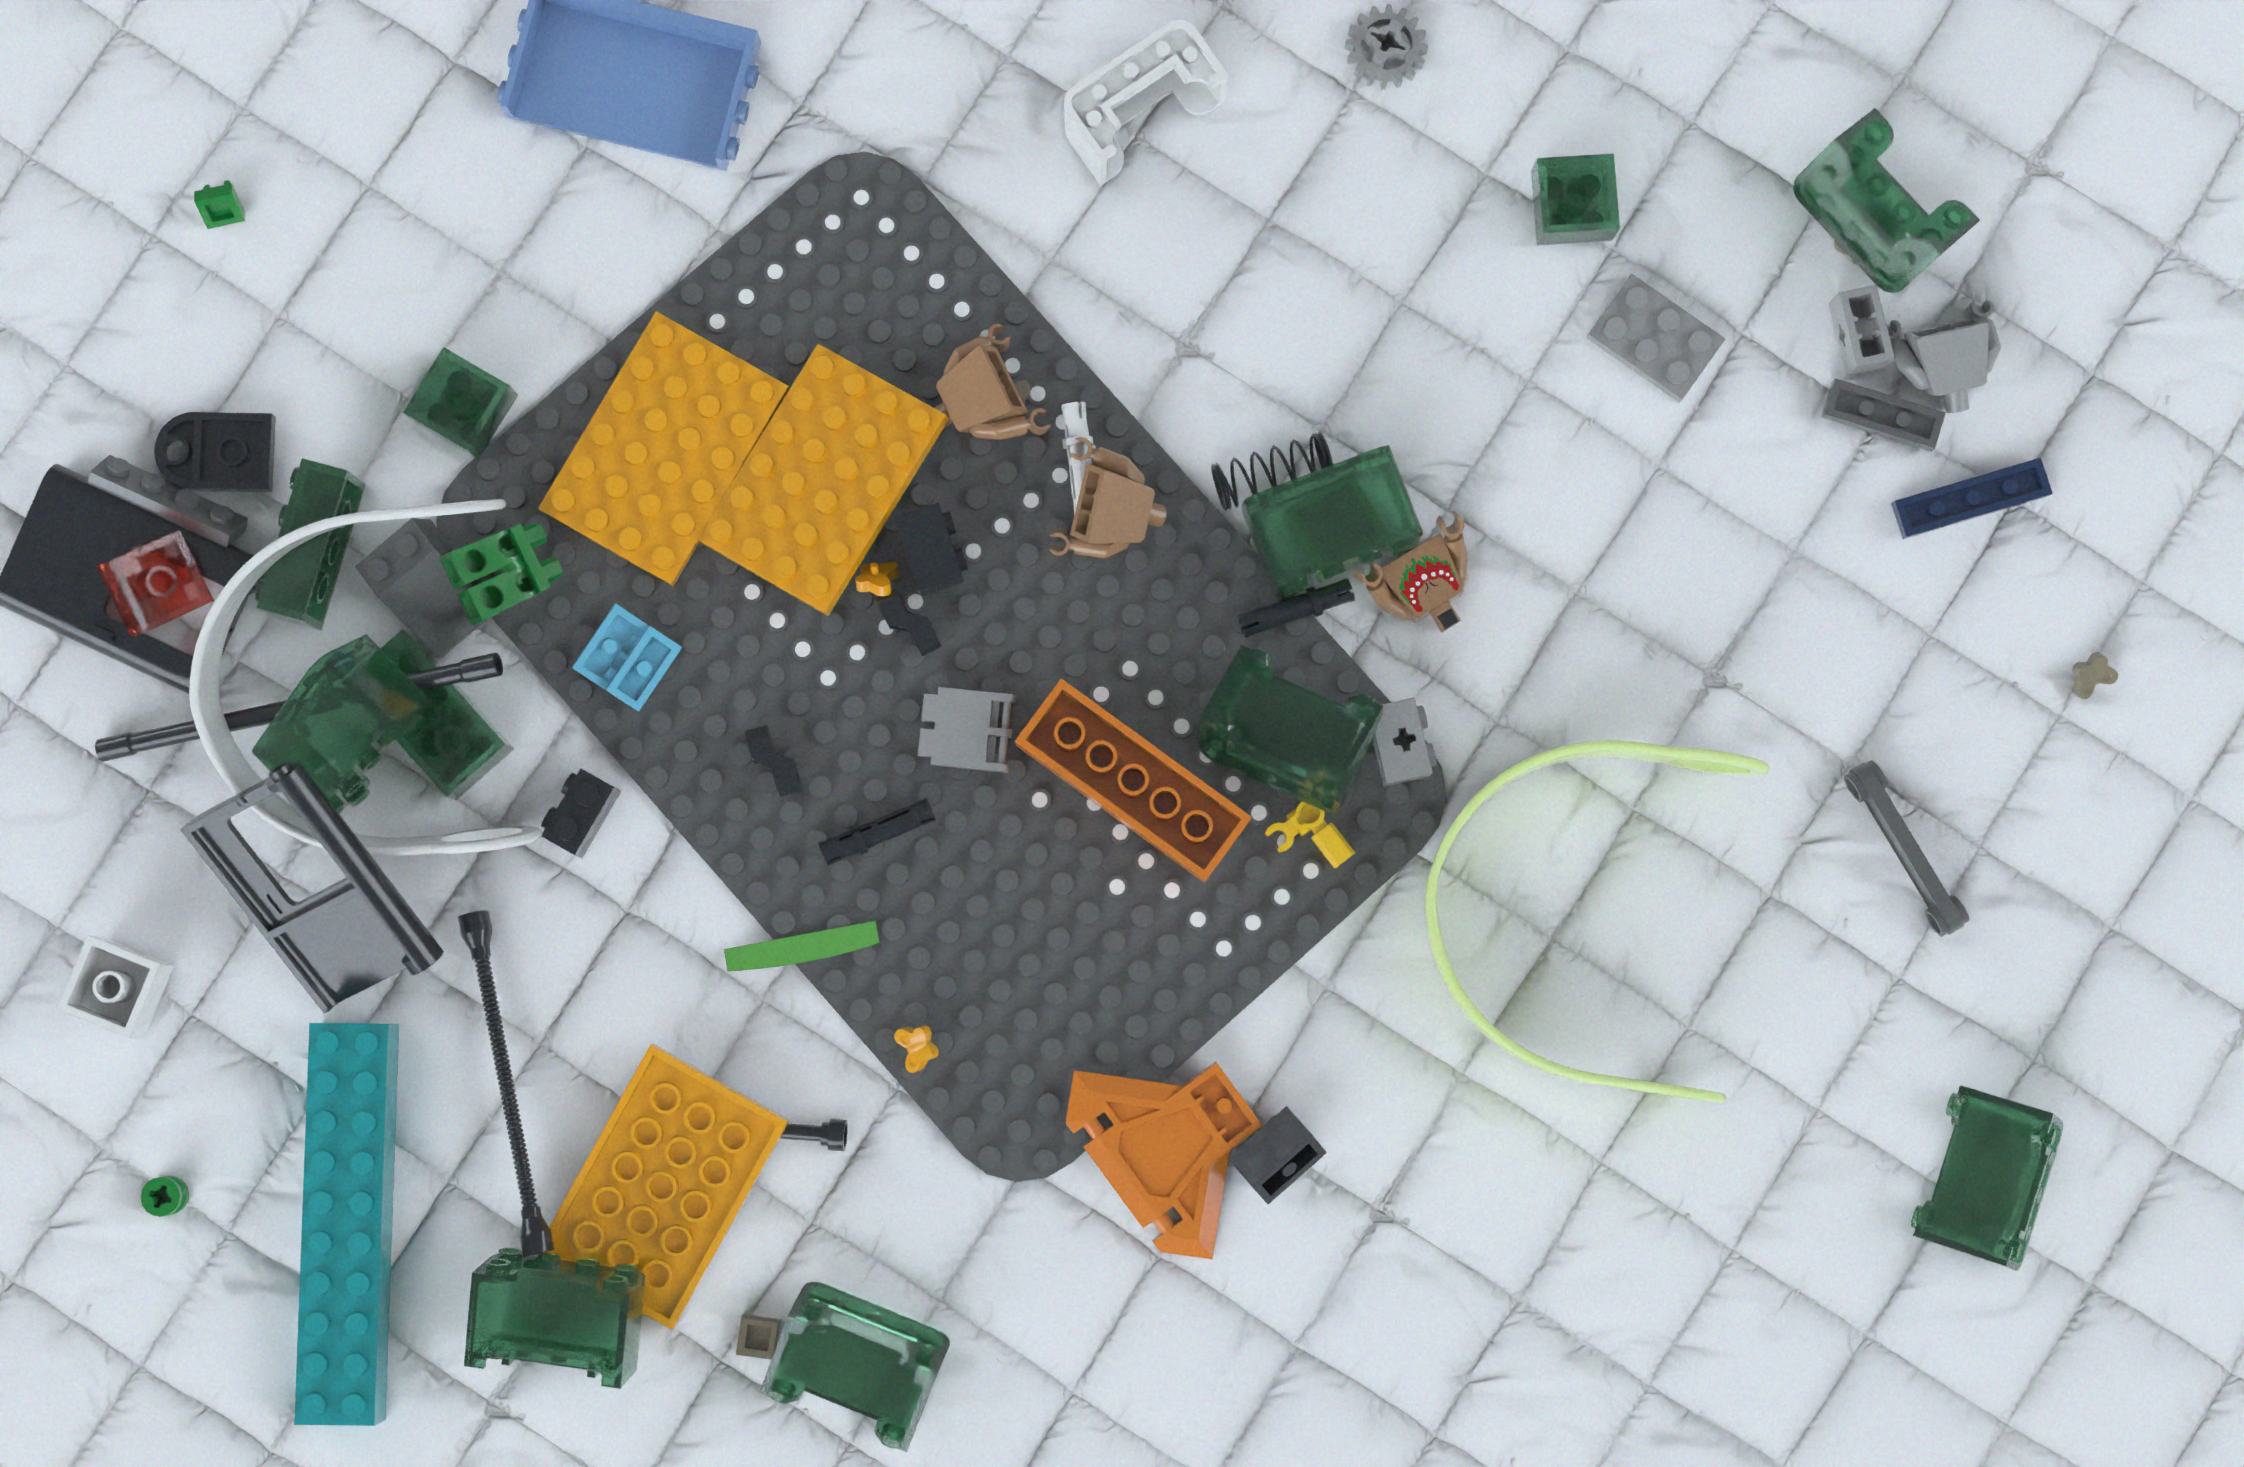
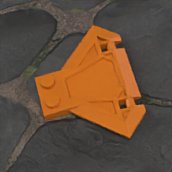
[1065,1061,1263,1259]

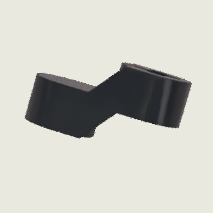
[875,589,942,656]
[745,725,802,797]

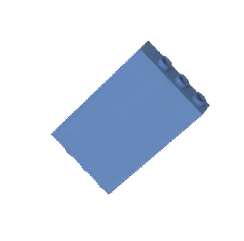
[498,0,761,171]

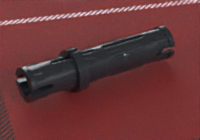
[1237,578,1355,638]
[818,797,936,866]

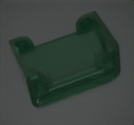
[1199,645,1383,813]
[1911,1085,2063,1271]
[759,1282,950,1452]

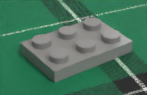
[1586,273,1725,403]

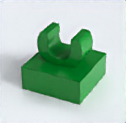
[194,180,245,229]

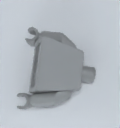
[1889,300,2001,413]

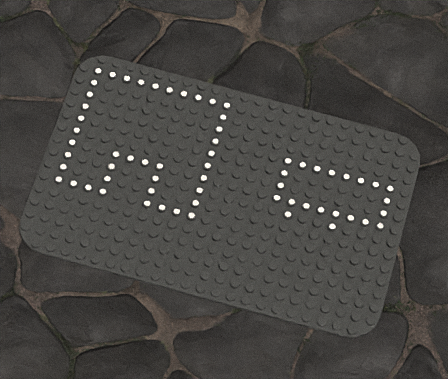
[436,152,1447,1182]

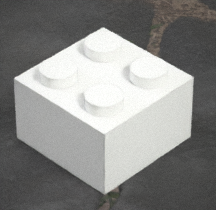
[57,935,174,1038]

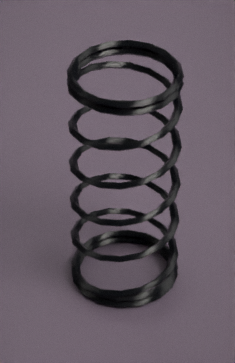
[1211,432,1335,511]

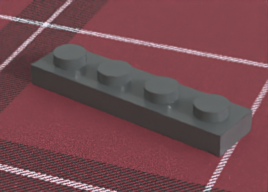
[87,455,248,548]

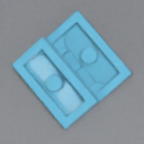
[571,603,682,712]

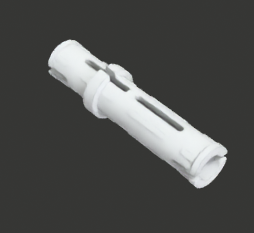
[1061,402,1093,515]

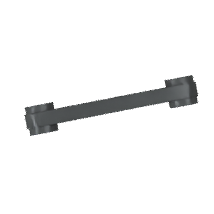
[1844,760,1969,937]

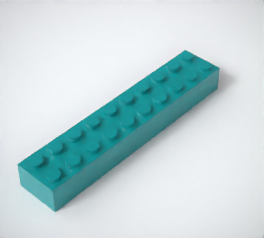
[294,1023,399,1426]

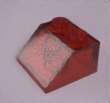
[96,530,214,637]

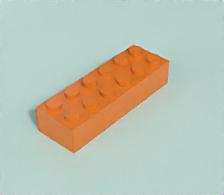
[1015,678,1252,883]

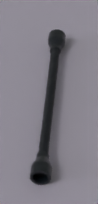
[458,910,555,1257]

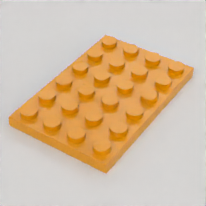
[538,311,790,586]
[698,344,949,616]
[540,1044,789,1330]

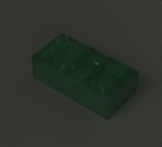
[255,458,366,631]
[344,629,514,800]

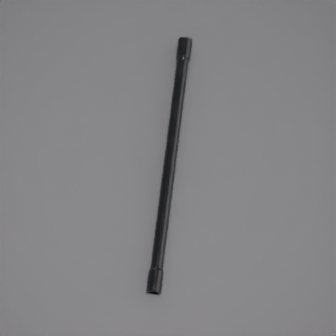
[95,653,503,762]

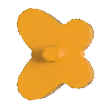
[855,562,899,596]
[894,1025,939,1073]

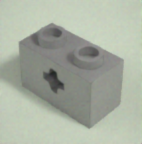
[1829,284,1895,376]
[1366,697,1437,787]

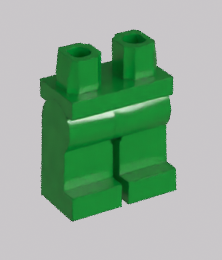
[439,523,563,626]

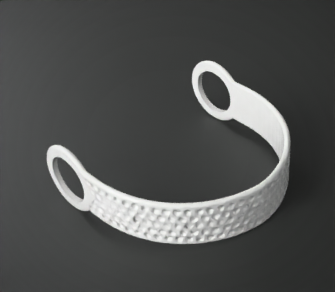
[189,499,542,857]

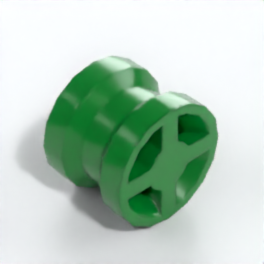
[141,1176,189,1217]

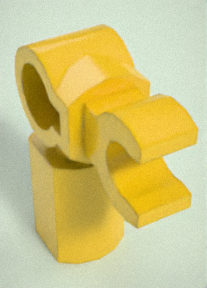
[1264,799,1355,869]

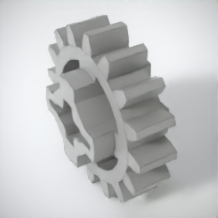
[1345,4,1428,90]

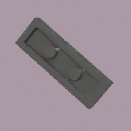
[1821,378,1946,451]

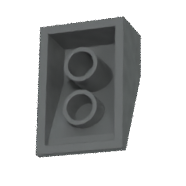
[355,518,488,658]

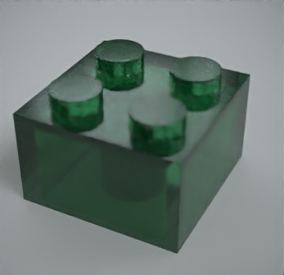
[1531,153,1620,245]
[403,347,518,460]

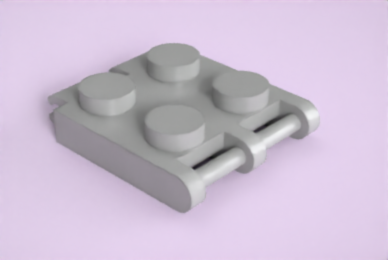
[918,687,1016,773]

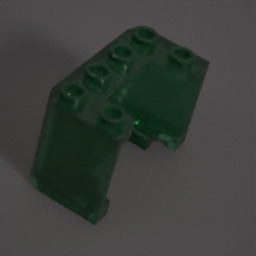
[1793,108,1980,293]
[1241,445,1423,598]
[252,634,431,814]
[464,1248,646,1389]

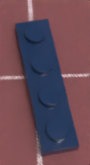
[1891,458,2053,539]

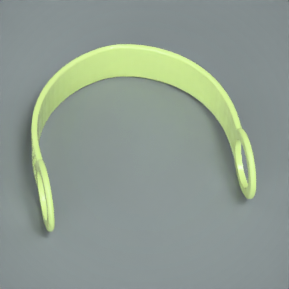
[1425,740,1770,1103]

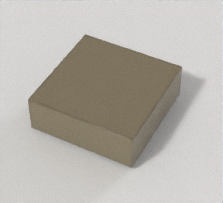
[736,1314,782,1360]

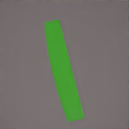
[724,921,879,971]

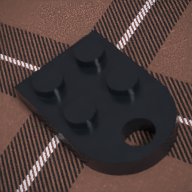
[154,412,276,492]

